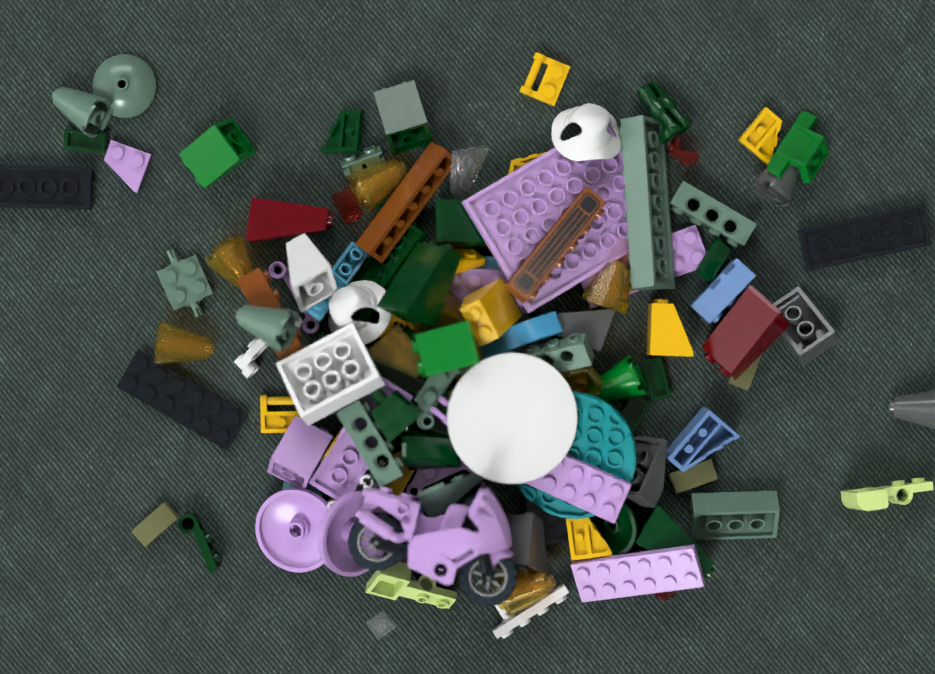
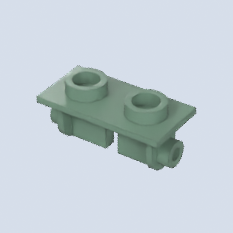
[340,146,385,177]

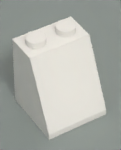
[286,233,338,313]

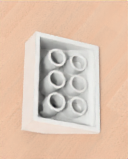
[276,323,385,426]

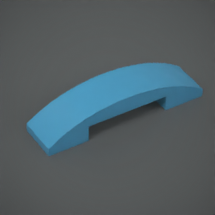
[478,311,563,359]

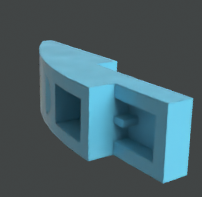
[305,241,368,321]

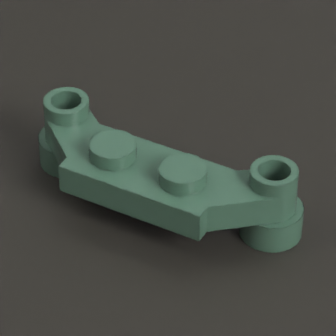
[413,367,468,430]

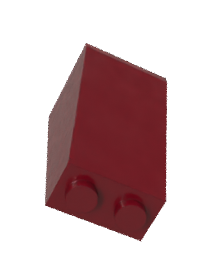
[246,198,334,243]
[702,285,789,380]

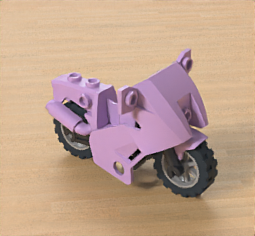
[348,481,517,606]

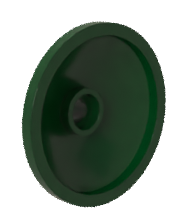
[590,502,638,557]

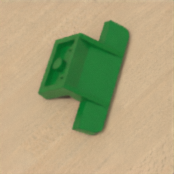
[767,112,829,184]

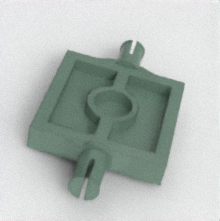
[157,248,213,318]

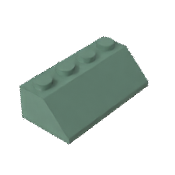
[690,491,780,541]

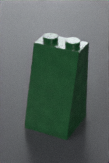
[436,199,488,249]
[377,241,462,328]
[635,505,714,579]

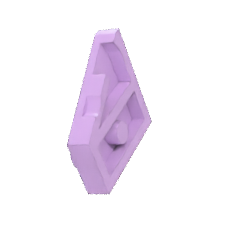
[104,140,152,193]

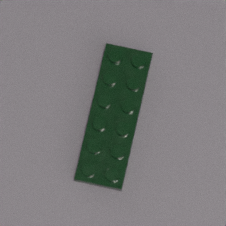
[326,224,428,322]

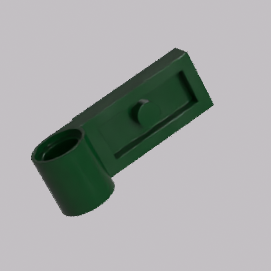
[178,513,221,573]

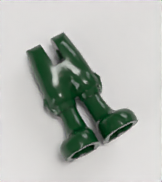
[637,81,693,144]

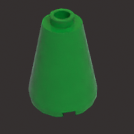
[586,355,648,402]

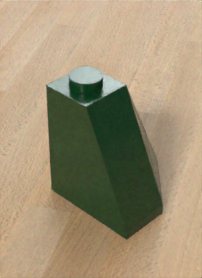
[402,424,460,470]

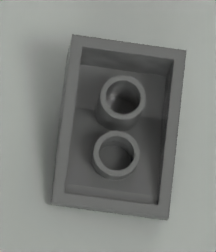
[773,286,838,366]
[625,436,667,508]

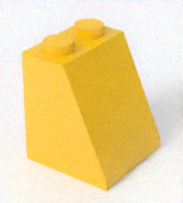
[460,278,522,347]
[646,299,693,356]

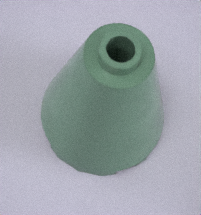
[52,86,113,138]
[236,305,299,353]

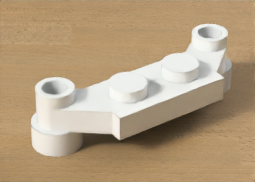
[234,309,303,379]

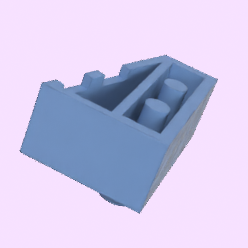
[689,258,756,324]
[666,406,740,472]

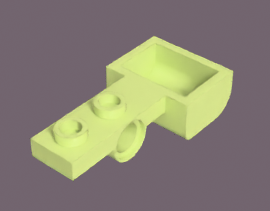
[841,477,934,511]
[365,561,457,609]

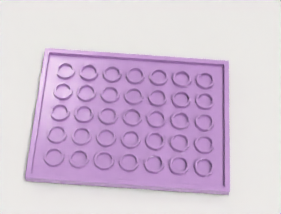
[461,124,629,313]

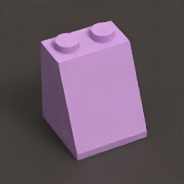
[267,416,333,489]

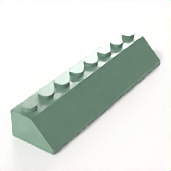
[620,115,675,291]

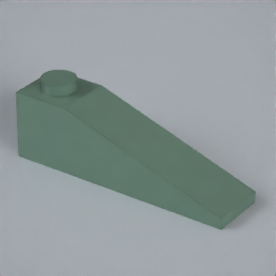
[417,470,486,518]

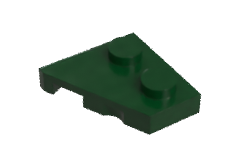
[320,110,364,154]

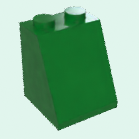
[179,118,257,189]
[410,320,480,378]

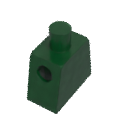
[370,388,423,442]

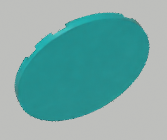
[518,392,637,519]

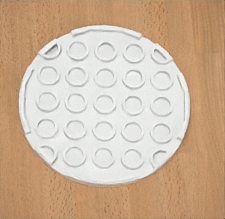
[447,353,577,484]

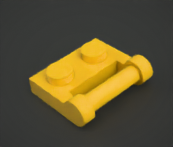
[519,52,570,107]
[260,395,301,433]

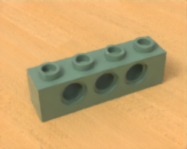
[669,181,757,248]
[508,333,594,373]
[336,398,405,487]

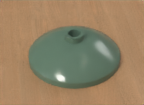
[92,54,157,118]

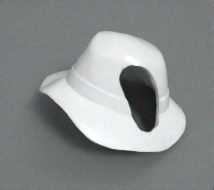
[552,103,622,161]
[328,280,391,345]

